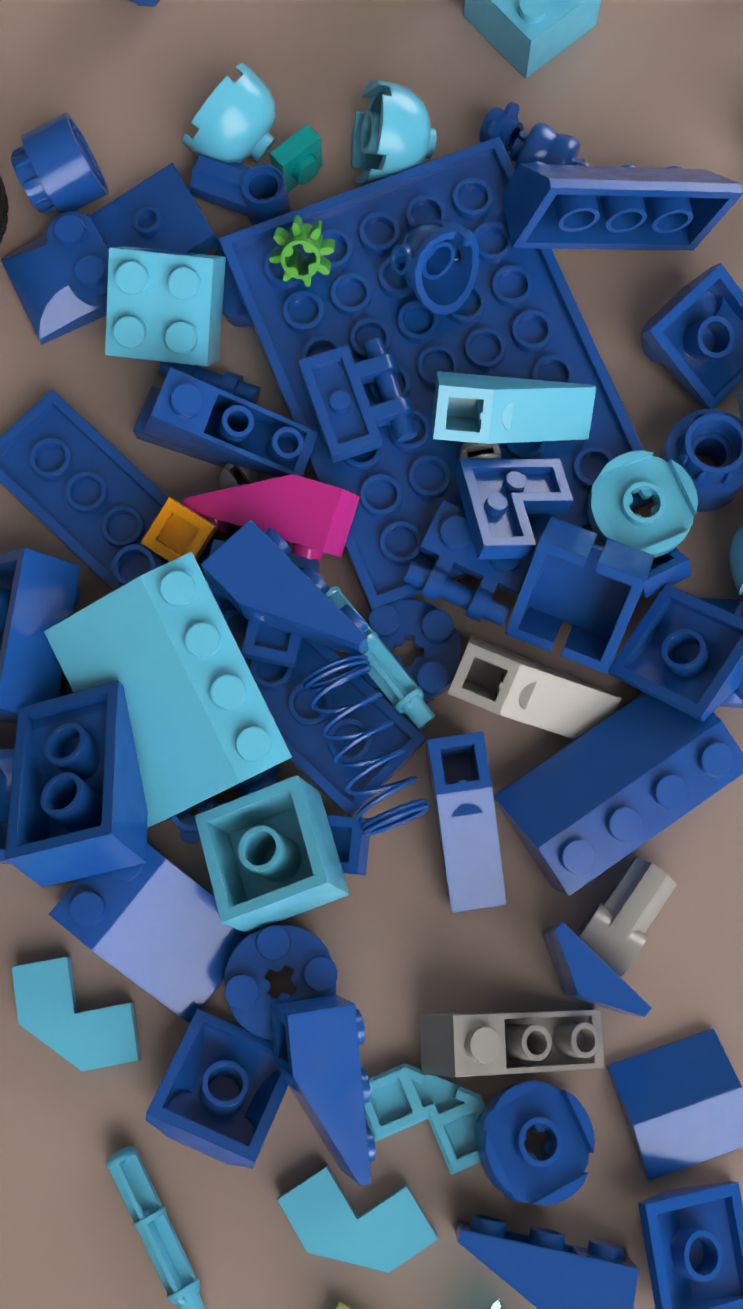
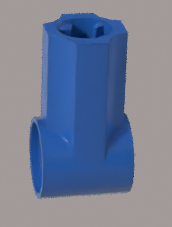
[189,155,291,225]

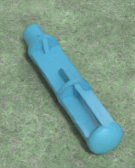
[325,586,436,730]
[106,1146,206,1309]

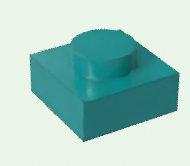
[270,124,323,193]

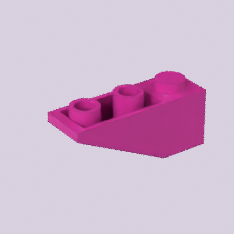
[182,474,360,562]

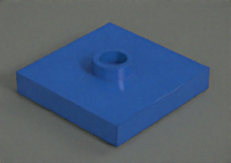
[90,163,219,254]

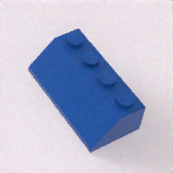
[501,162,743,250]
[493,692,743,896]

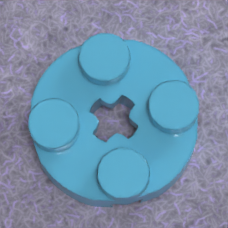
[587,450,698,558]

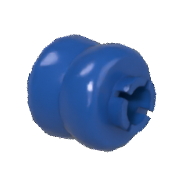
[509,123,585,170]

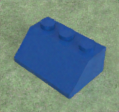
[0,547,81,724]

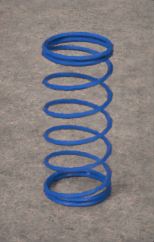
[302,654,430,836]

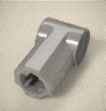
[576,856,677,977]

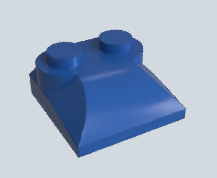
[1,211,109,345]
[640,263,743,409]
[145,1008,289,1169]

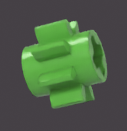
[269,215,336,287]

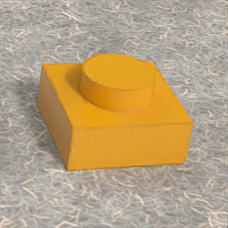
[141,497,218,562]

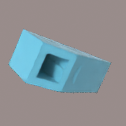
[431,371,596,444]

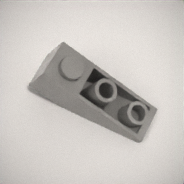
[447,635,622,739]
[420,1010,605,1077]

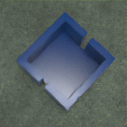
[505,516,654,674]

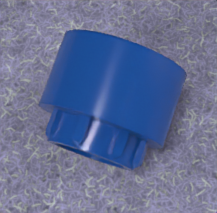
[11,112,109,214]
[658,409,743,512]

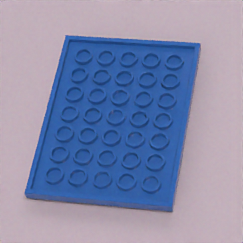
[218,136,654,612]

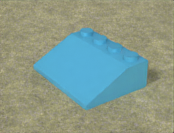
[44,551,292,828]

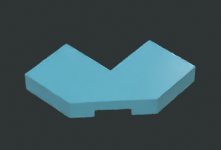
[11,957,142,1071]
[364,1062,486,1175]
[277,1165,438,1273]

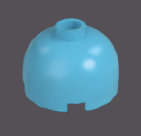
[182,63,276,164]
[351,80,437,184]

